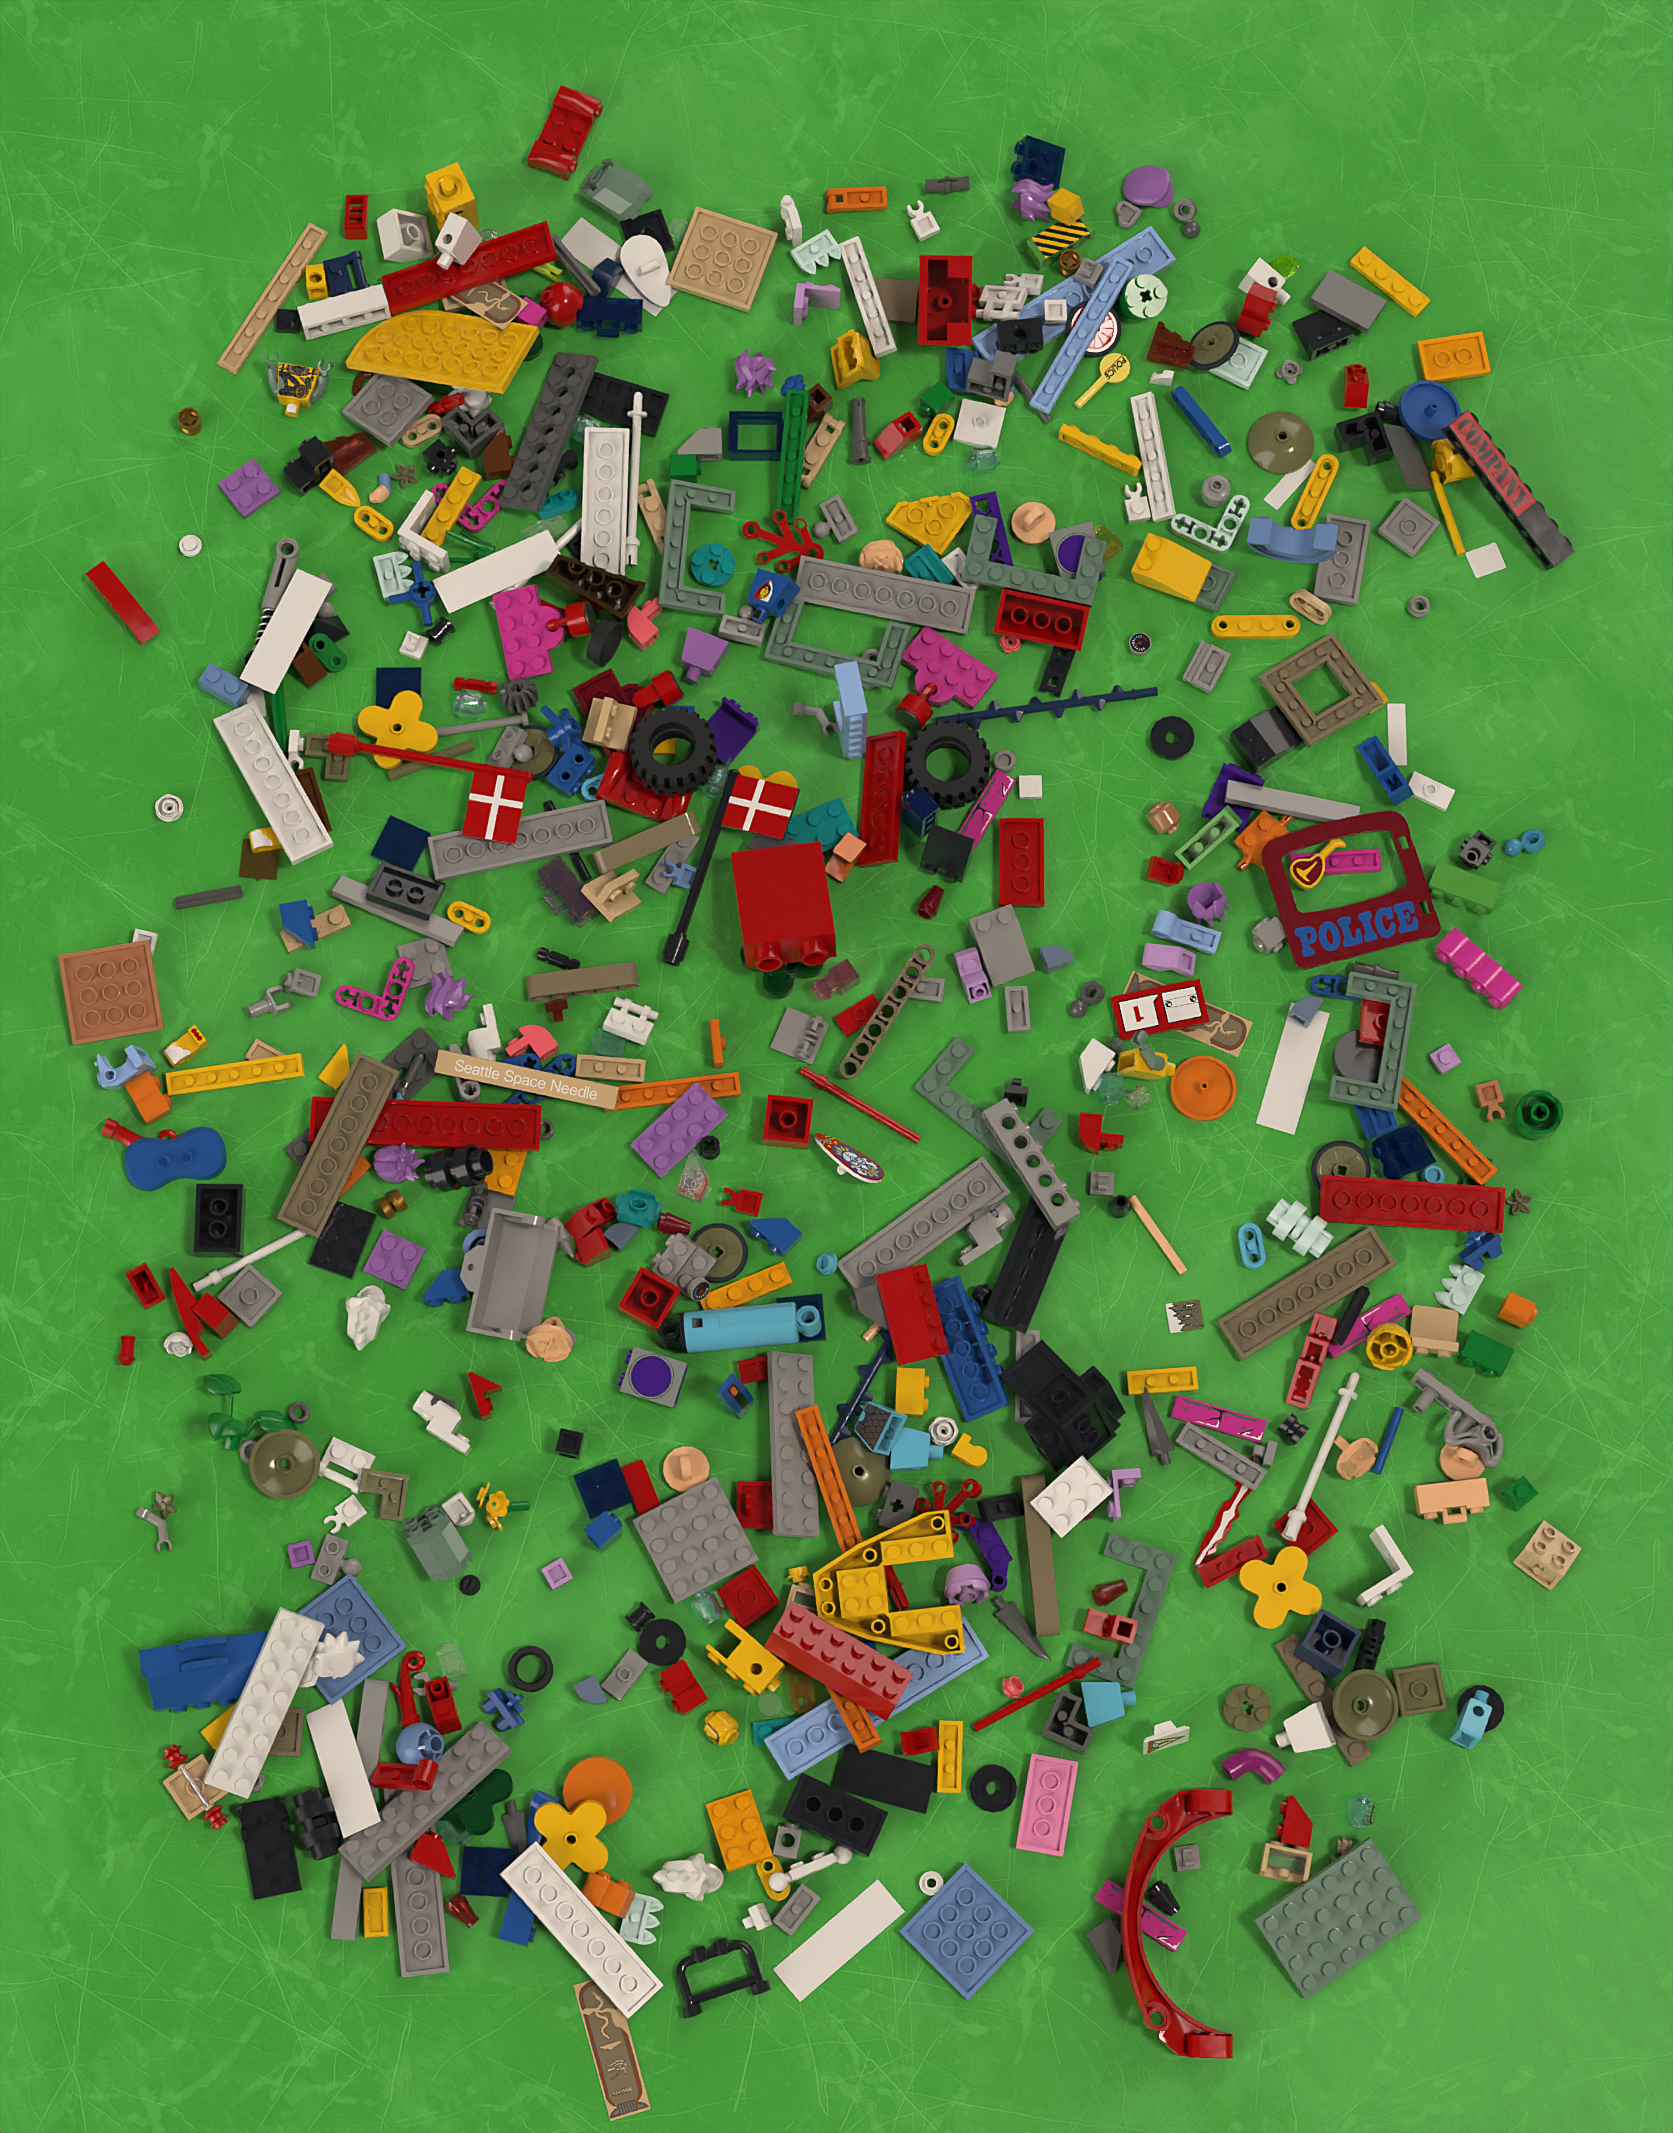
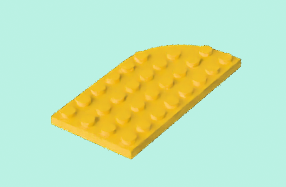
[345,310,540,394]

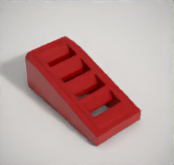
[344,195,369,240]

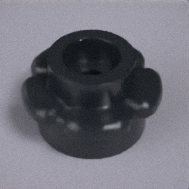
[972,1284,992,1306]

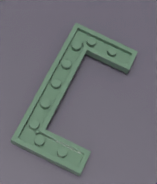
[657,479,736,617]
[961,514,1107,608]
[764,599,911,690]
[1328,971,1417,1112]
[914,1036,1064,1171]
[1066,1532,1177,1690]

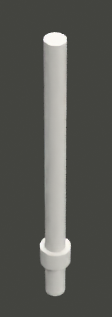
[193,1229,308,1292]

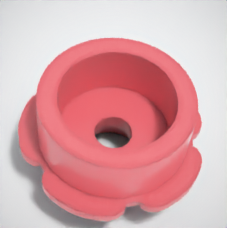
[999,635,1021,653]
[1002,1676,1024,1698]

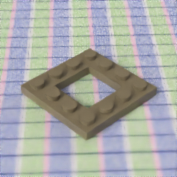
[1258,632,1384,748]

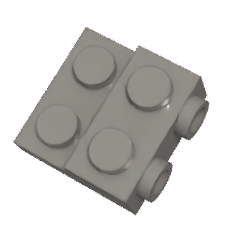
[651,1233,718,1298]

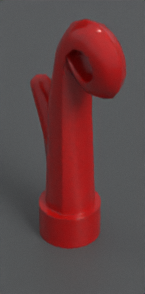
[102,1118,178,1147]
[390,1650,426,1729]

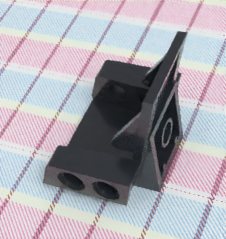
[1000,1340,1126,1472]

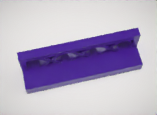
[970,491,1014,567]

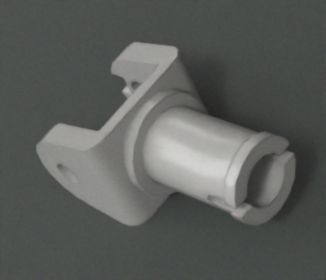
[246,985,292,1019]

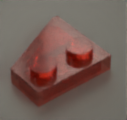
[1147,321,1196,370]
[320,432,377,476]

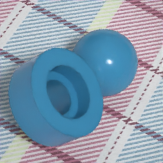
[1504,829,1546,856]

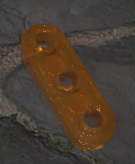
[785,1661,815,1714]

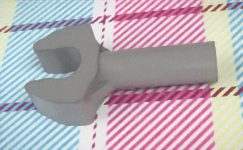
[412,1672,457,1697]

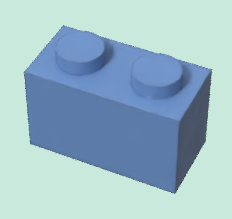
[198,662,251,709]

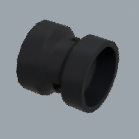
[1277,1413,1309,1446]

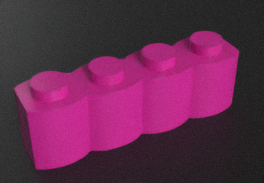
[1434,927,1523,1010]

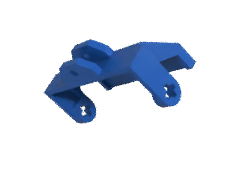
[139,1631,268,1713]

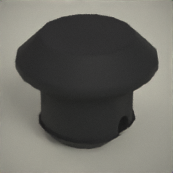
[459,1575,481,1596]

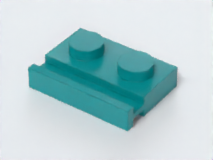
[903,543,955,584]

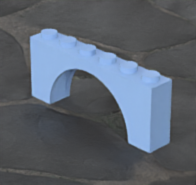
[833,661,868,760]

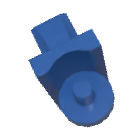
[1457,1230,1503,1271]
[482,1688,525,1733]

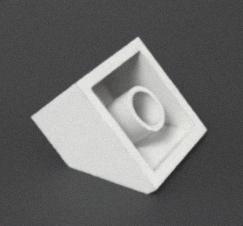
[377,208,434,263]

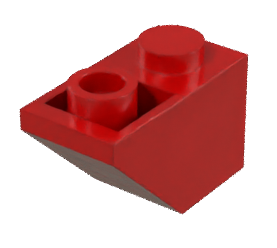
[1343,364,1369,408]
[873,410,922,460]
[564,1197,617,1242]
[424,1676,463,1736]
[1276,1795,1313,1849]

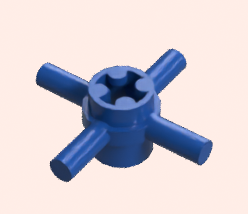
[389,561,439,627]
[540,705,591,752]

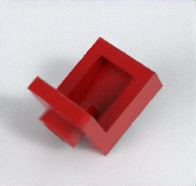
[1146,856,1184,887]
[900,1727,940,1756]

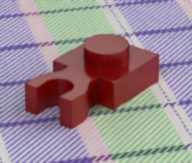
[721,1187,763,1217]

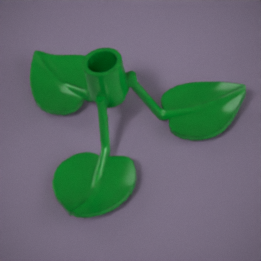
[203,1374,297,1451]

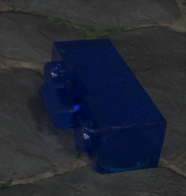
[576,296,644,338]
[902,788,940,840]

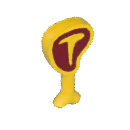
[1289,838,1346,890]

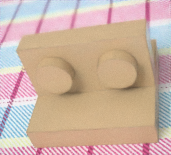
[582,697,638,752]
[580,869,642,923]

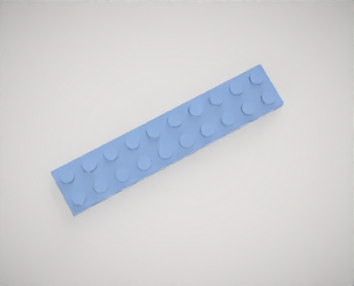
[971,226,1176,362]
[764,1616,989,1781]

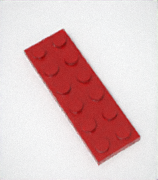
[857,730,907,868]

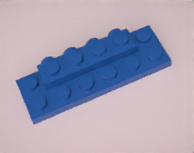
[933,1276,1011,1423]

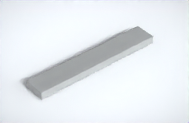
[1225,780,1360,822]
[332,875,465,947]

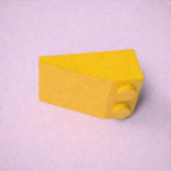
[1131,533,1213,603]

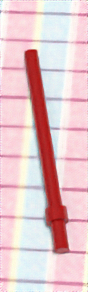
[800,1066,921,1144]
[973,1657,1102,1732]

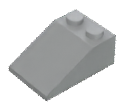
[968,904,1035,988]

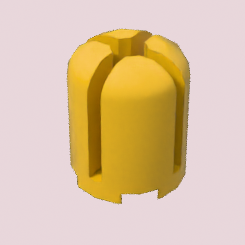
[1431,438,1476,484]

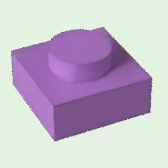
[287,1540,316,1569]

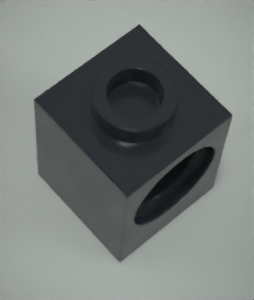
[556,1428,585,1460]

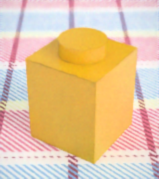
[1047,188,1085,226]

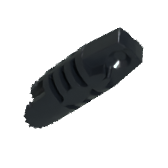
[1352,1619,1386,1672]

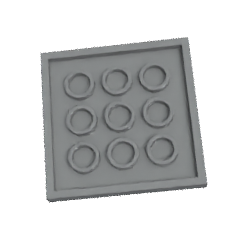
[632,1476,759,1604]

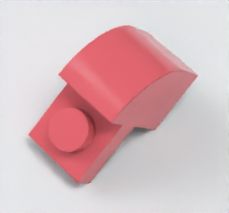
[628,597,664,652]
[505,1025,560,1063]

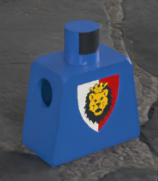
[747,568,801,624]

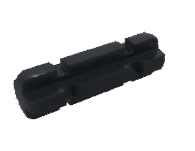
[536,947,581,970]

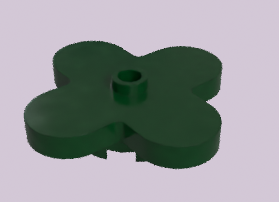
[740,946,824,999]
[439,1769,514,1836]

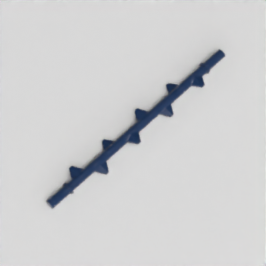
[936,685,1158,730]
[829,1329,894,1446]

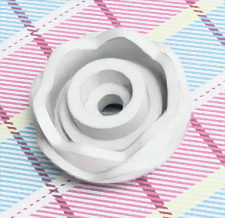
[155,794,183,822]
[164,1332,194,1357]
[929,1417,958,1446]

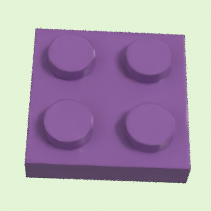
[218,458,281,519]
[363,1229,426,1291]

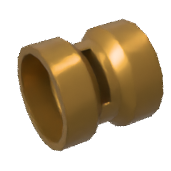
[1058,249,1081,278]
[178,407,202,436]
[377,1188,408,1220]

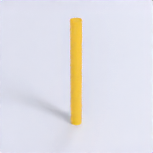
[1429,471,1466,556]

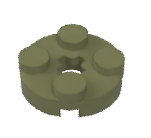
[1223,1684,1271,1733]

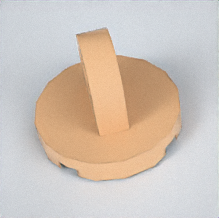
[1011,502,1056,546]
[859,539,904,574]
[526,1317,573,1362]
[1333,1435,1378,1480]
[1439,1438,1486,1481]
[663,1446,709,1493]

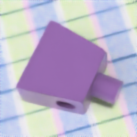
[681,627,729,684]

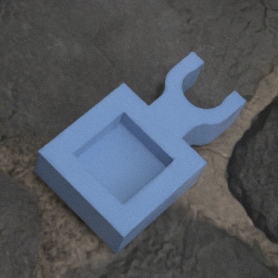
[660,861,697,890]

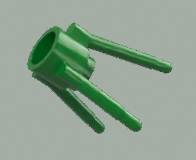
[445,530,496,563]

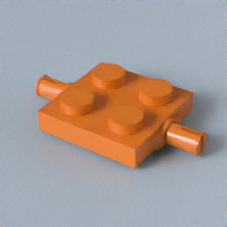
[1233,810,1294,873]

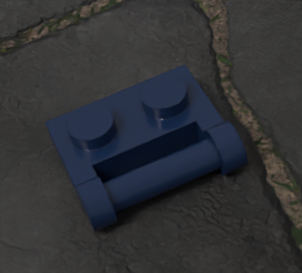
[323,251,370,297]

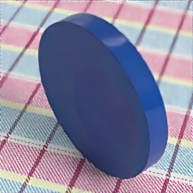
[1398,380,1461,443]

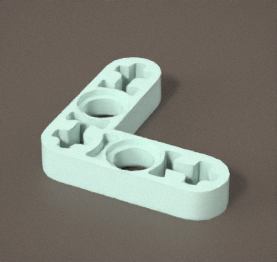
[1170,495,1250,555]

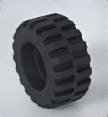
[629,706,718,797]
[904,719,991,810]

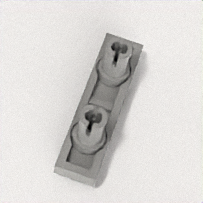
[1410,1367,1496,1440]

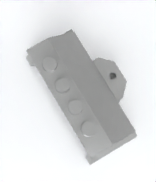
[460,1207,561,1342]

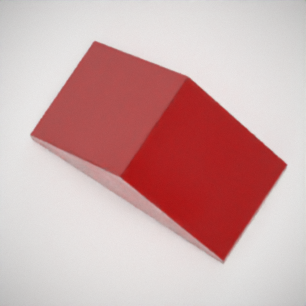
[125,1262,166,1310]
[190,1291,239,1339]

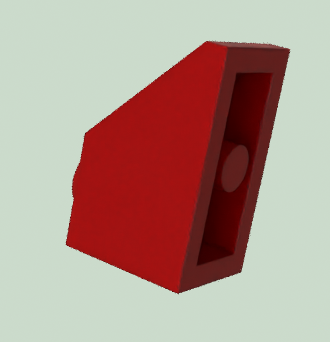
[574,1228,611,1268]
[410,1830,456,1880]

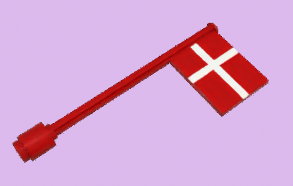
[327,731,533,845]

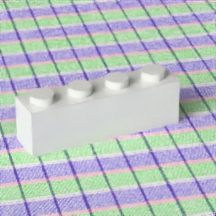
[297,284,391,340]

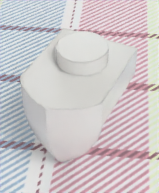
[442,1491,475,1527]

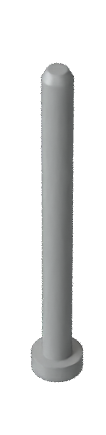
[436,710,529,737]

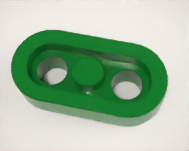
[308,633,347,672]

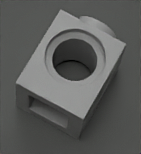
[773,1823,802,1861]

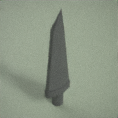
[1141,1386,1174,1466]
[994,1596,1051,1661]
[502,1800,527,1859]

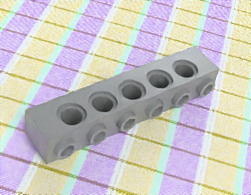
[982,1098,1081,1232]

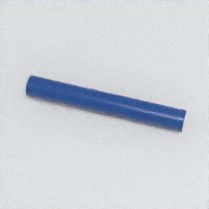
[1372,1407,1404,1475]

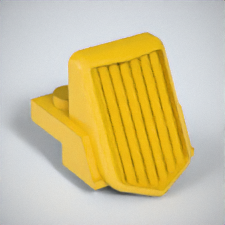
[830,329,880,390]

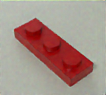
[1196,1534,1269,1589]

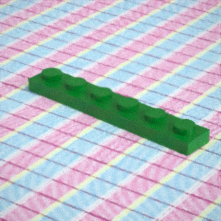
[776,389,810,524]

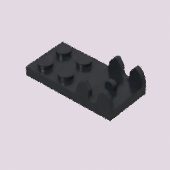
[237,1795,302,1900]

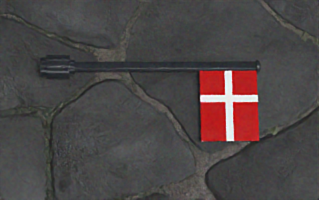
[662,769,800,967]

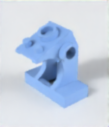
[94,1045,158,1090]

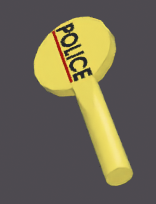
[1074,353,1130,409]

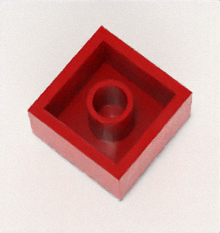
[763,1094,814,1150]
[618,1267,682,1333]

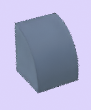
[1039,945,1074,974]
[1288,997,1324,1028]
[603,1223,639,1253]
[574,1675,608,1705]

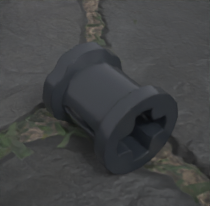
[426,616,456,646]
[700,1136,720,1160]
[624,1601,656,1633]

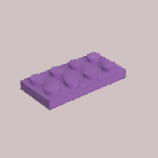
[630,1082,728,1178]

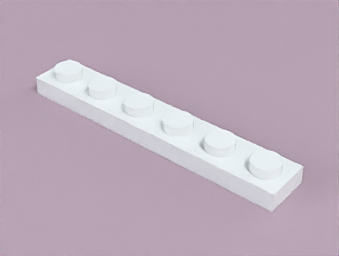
[838,236,897,358]
[1131,391,1176,523]

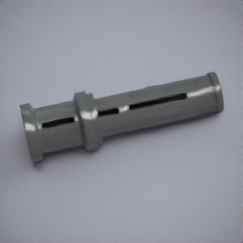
[850,398,871,465]

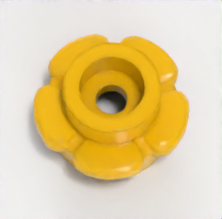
[788,1566,810,1583]

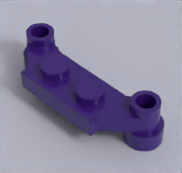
[955,1512,1013,1593]

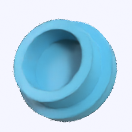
[1421,1165,1445,1183]
[817,1252,838,1276]

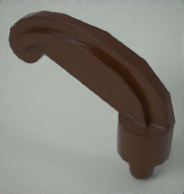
[352,371,376,397]

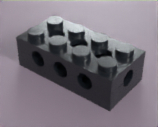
[782,1773,889,1858]

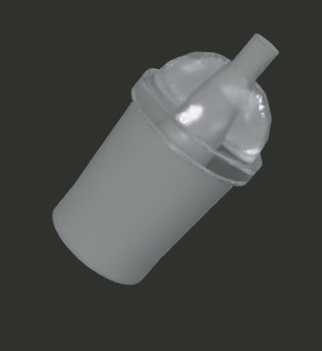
[545,1217,576,1258]

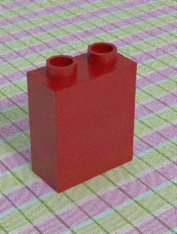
[731,841,837,972]

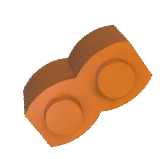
[124,1071,173,1126]
[1496,1291,1538,1329]
[582,1870,636,1919]

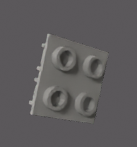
[770,1007,830,1065]

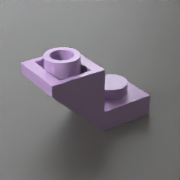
[1142,943,1196,977]
[954,947,992,1004]

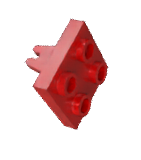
[737,1481,773,1530]

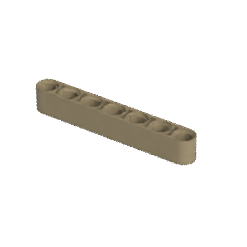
[839,944,935,1080]
[1020,1474,1060,1637]

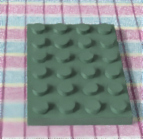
[1253,1837,1422,1999]

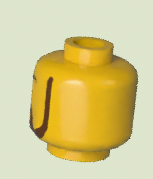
[704,1710,739,1746]

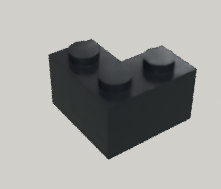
[1333,411,1393,466]
[283,435,336,497]

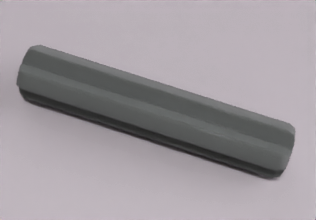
[175,885,243,910]

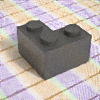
[965,350,1018,402]
[441,406,505,460]
[1041,1689,1095,1755]

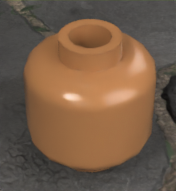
[1148,800,1181,835]

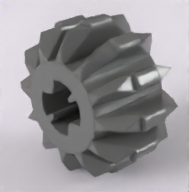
[500,677,539,714]

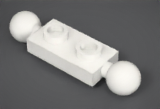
[769,1845,852,1891]

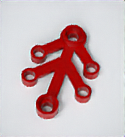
[743,510,824,573]
[915,1478,982,1544]

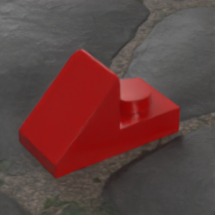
[468,1372,502,1421]

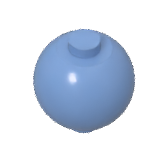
[396,1723,444,1765]

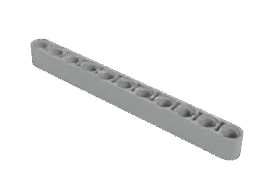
[331,1679,390,1942]

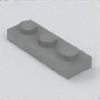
[645,835,700,896]

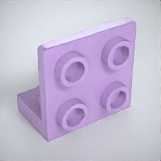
[793,282,841,326]
[1105,1468,1141,1523]

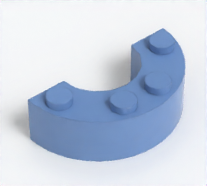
[1247,516,1339,564]

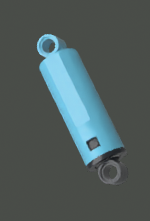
[657,1302,822,1354]

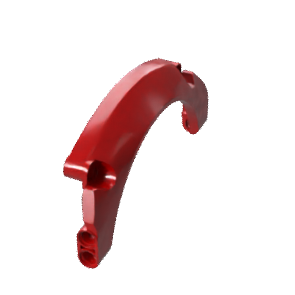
[1121,1789,1233,2059]

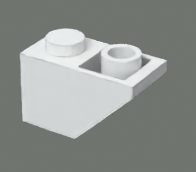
[1079,1038,1116,1095]

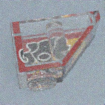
[676,1148,713,1204]

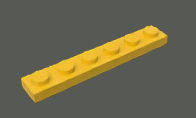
[165,1053,305,1097]

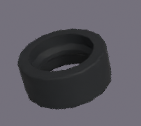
[508,1646,554,1692]

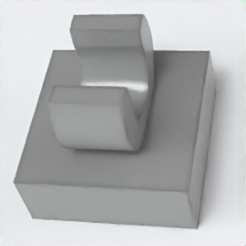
[1074,258,1104,288]
[1090,1171,1114,1197]
[1252,1440,1278,1468]
[1173,1844,1201,1872]

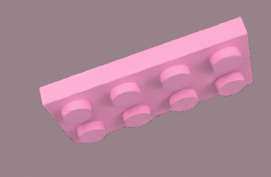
[1015,1754,1078,1857]

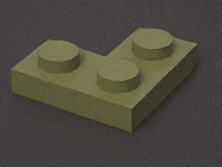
[305,733,351,782]
[359,1468,409,1522]

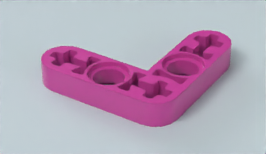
[431,480,507,534]
[336,957,415,1021]

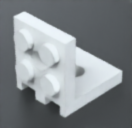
[397,490,451,574]
[1355,1524,1414,1608]

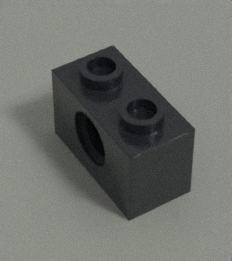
[996,317,1044,355]

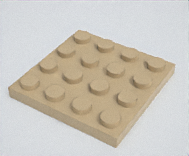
[667,206,779,313]

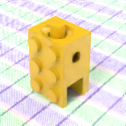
[424,162,480,232]
[706,1618,786,1697]

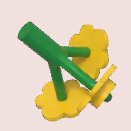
[476,1482,530,1531]

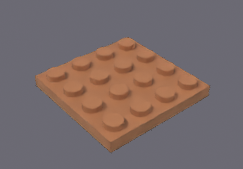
[58,940,165,1046]

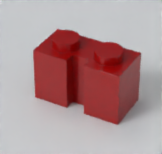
[1236,282,1278,338]
[658,1659,709,1716]

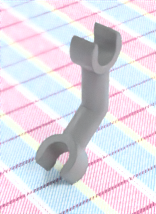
[792,703,838,738]
[136,1506,173,1553]

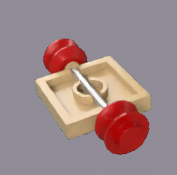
[162,1744,229,1831]

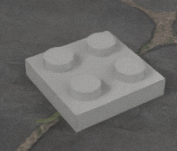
[1378,497,1440,558]
[397,937,454,991]
[217,1263,283,1329]

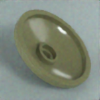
[1248,411,1314,475]
[249,1429,320,1500]
[832,1437,891,1507]
[1333,1669,1399,1741]

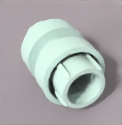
[1266,1198,1334,1258]

